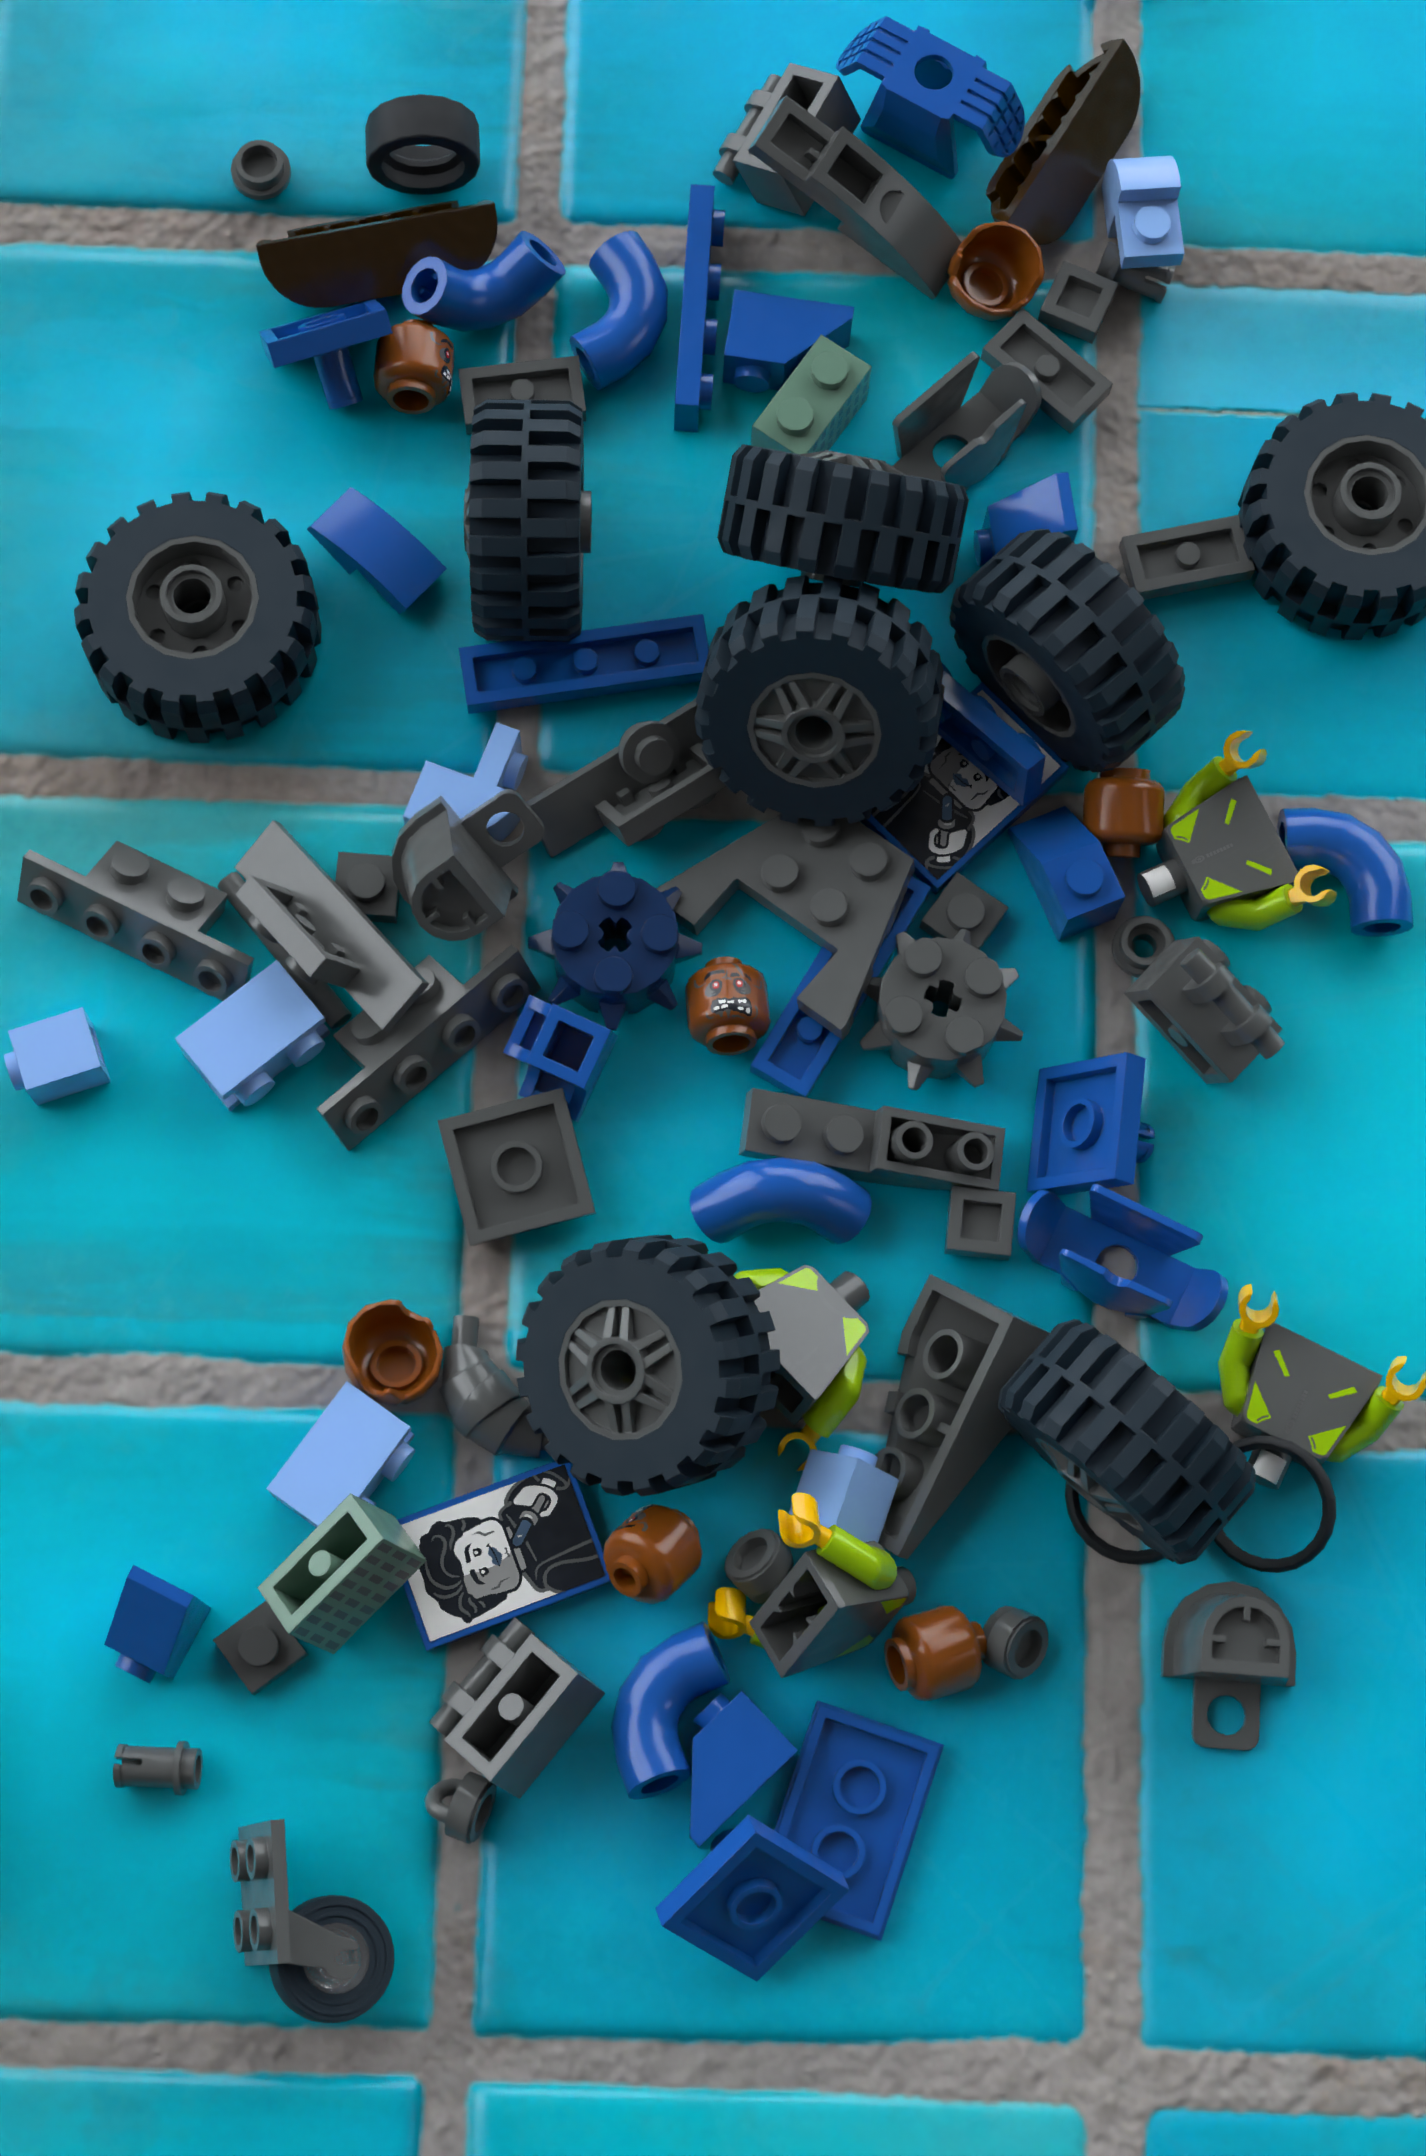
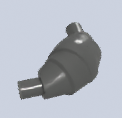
[439,1315,549,1458]

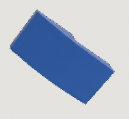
[307,487,447,614]

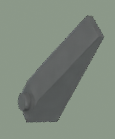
[875,1274,1050,1560]

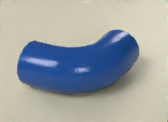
[402,231,566,332]
[569,231,668,390]
[1277,808,1413,937]
[689,1157,872,1244]
[611,1621,730,1800]

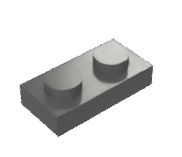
[980,308,1113,434]
[458,355,586,435]
[1119,515,1255,600]

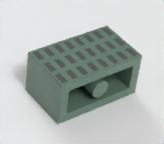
[751,334,872,454]
[257,1493,427,1654]

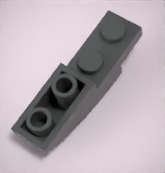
[748,95,962,300]
[739,1088,1006,1191]

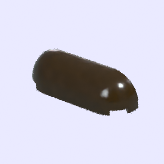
[986,39,1140,245]
[256,200,498,308]

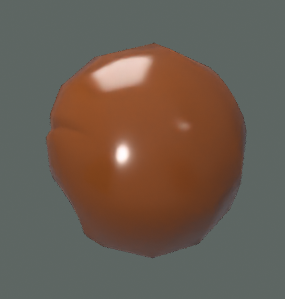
[947,221,1045,322]
[342,1299,444,1406]

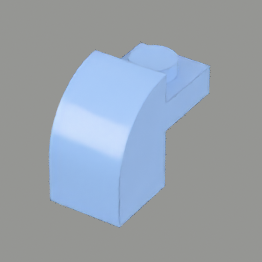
[1101,155,1184,269]
[403,722,528,841]

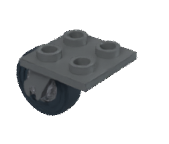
[230,1819,394,2023]

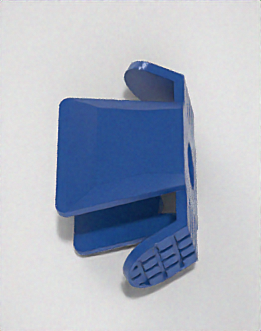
[836,16,1025,179]
[1017,1184,1228,1331]

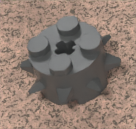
[859,929,1024,1091]

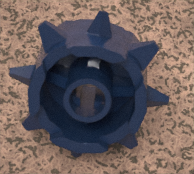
[528,862,703,1031]

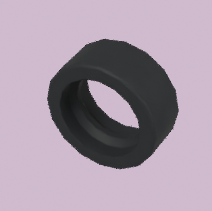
[365,94,480,195]

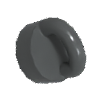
[724,1529,794,1604]
[982,1606,1048,1679]
[425,1772,497,1844]

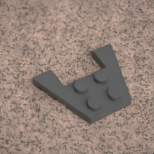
[656,814,915,1040]

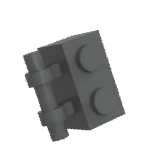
[713,63,861,216]
[1124,936,1285,1084]
[429,1617,605,1799]

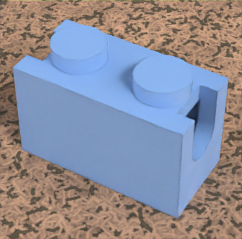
[175,960,330,1111]
[266,1381,415,1528]

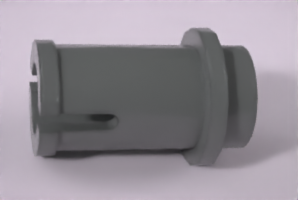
[1096,242,1176,304]
[113,1741,203,1796]

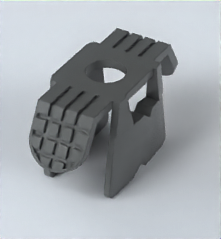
[892,351,1042,491]

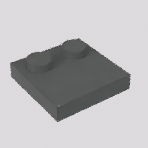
[438,1088,596,1246]

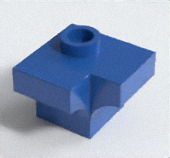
[503,995,618,1122]

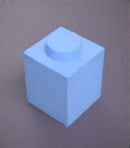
[4,1007,111,1106]
[789,1445,899,1543]

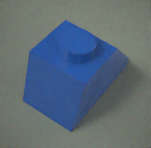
[723,289,854,393]
[974,472,1078,567]
[1007,806,1126,942]
[104,1565,211,1683]
[689,1691,798,1848]

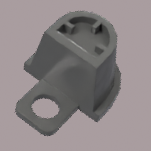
[391,789,545,941]
[1161,1581,1296,1751]

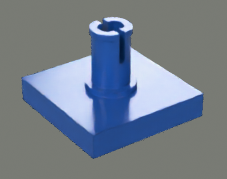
[259,299,393,409]
[1027,1052,1155,1196]
[655,1814,849,1982]

